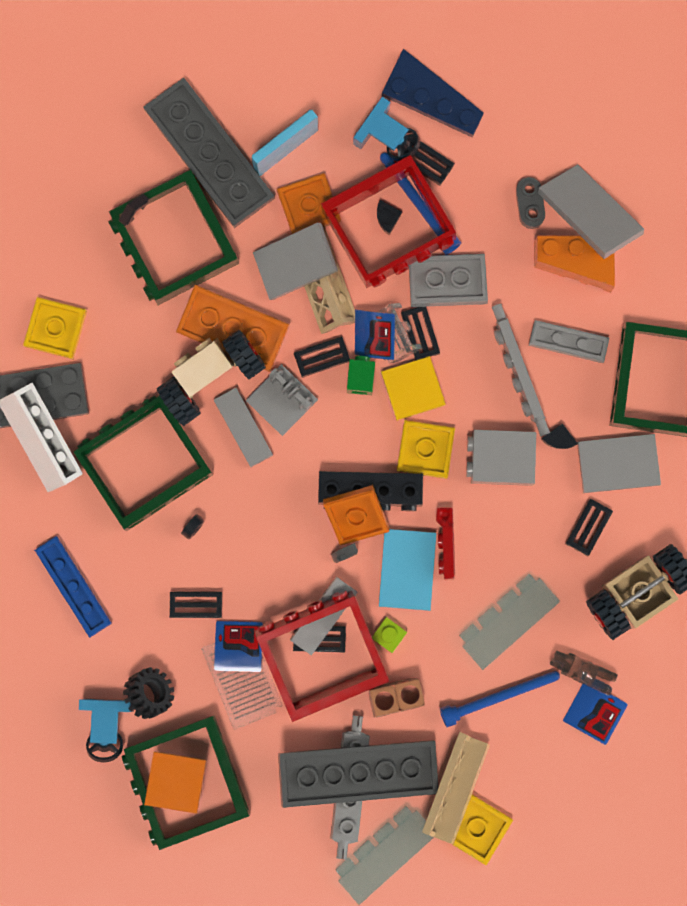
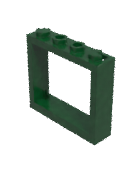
[108,170,239,305]
[609,322,687,437]
[74,396,213,531]
[122,715,250,850]

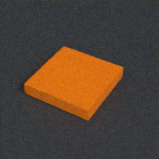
[277,173,341,234]
[323,485,389,546]
[144,751,207,814]

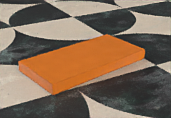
[176,285,290,372]

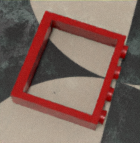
[321,155,456,289]
[255,590,389,722]

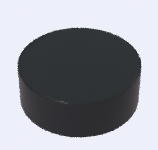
[181,514,205,540]

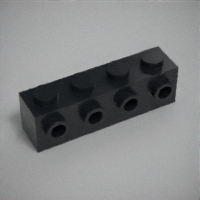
[318,471,423,512]

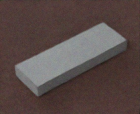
[528,320,610,364]
[214,388,273,468]
[290,576,358,655]

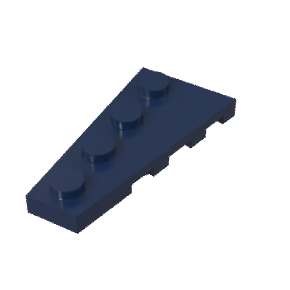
[382,49,484,138]

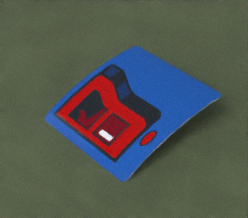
[355,310,395,360]
[214,621,263,672]
[563,681,628,745]

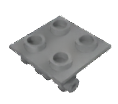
[246,364,318,436]

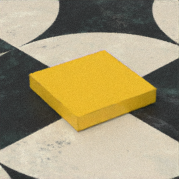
[23,297,87,360]
[381,356,446,421]
[396,420,455,479]
[452,794,513,866]

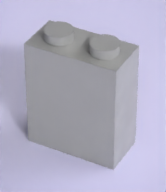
[466,430,536,486]

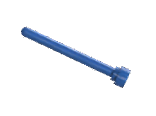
[380,152,462,255]
[439,671,560,728]

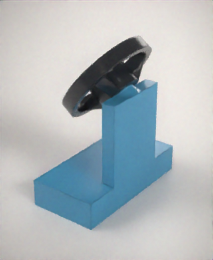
[353,97,420,161]
[79,699,134,763]

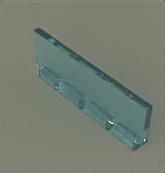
[459,574,560,670]
[335,806,434,905]

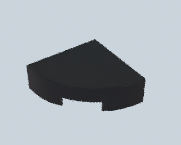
[119,193,149,226]
[377,200,402,235]
[541,423,578,449]

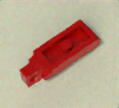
[436,508,455,581]

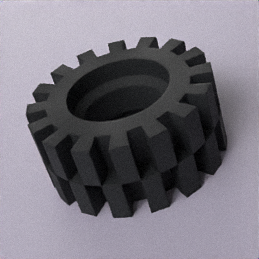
[123,667,174,719]

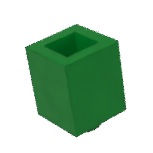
[347,356,375,396]

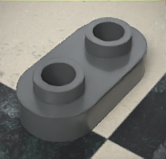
[516,177,545,229]

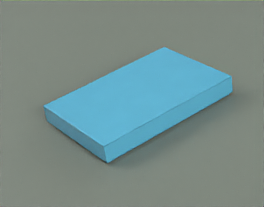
[252,110,318,176]
[379,529,436,611]

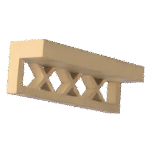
[304,226,355,334]
[422,732,490,844]

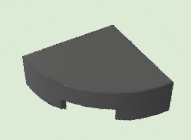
[331,543,358,563]

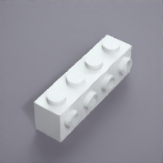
[0,383,83,492]

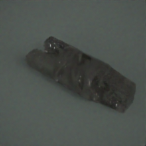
[550,651,618,695]

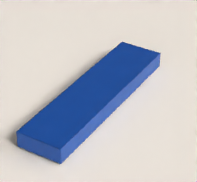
[34,536,112,638]

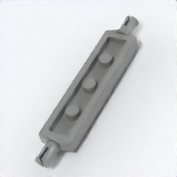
[492,304,550,437]
[330,715,370,860]

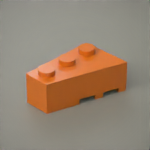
[534,236,615,293]

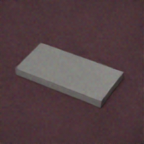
[538,164,644,259]

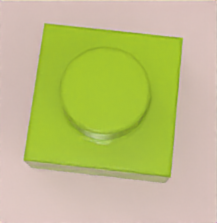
[372,617,407,653]

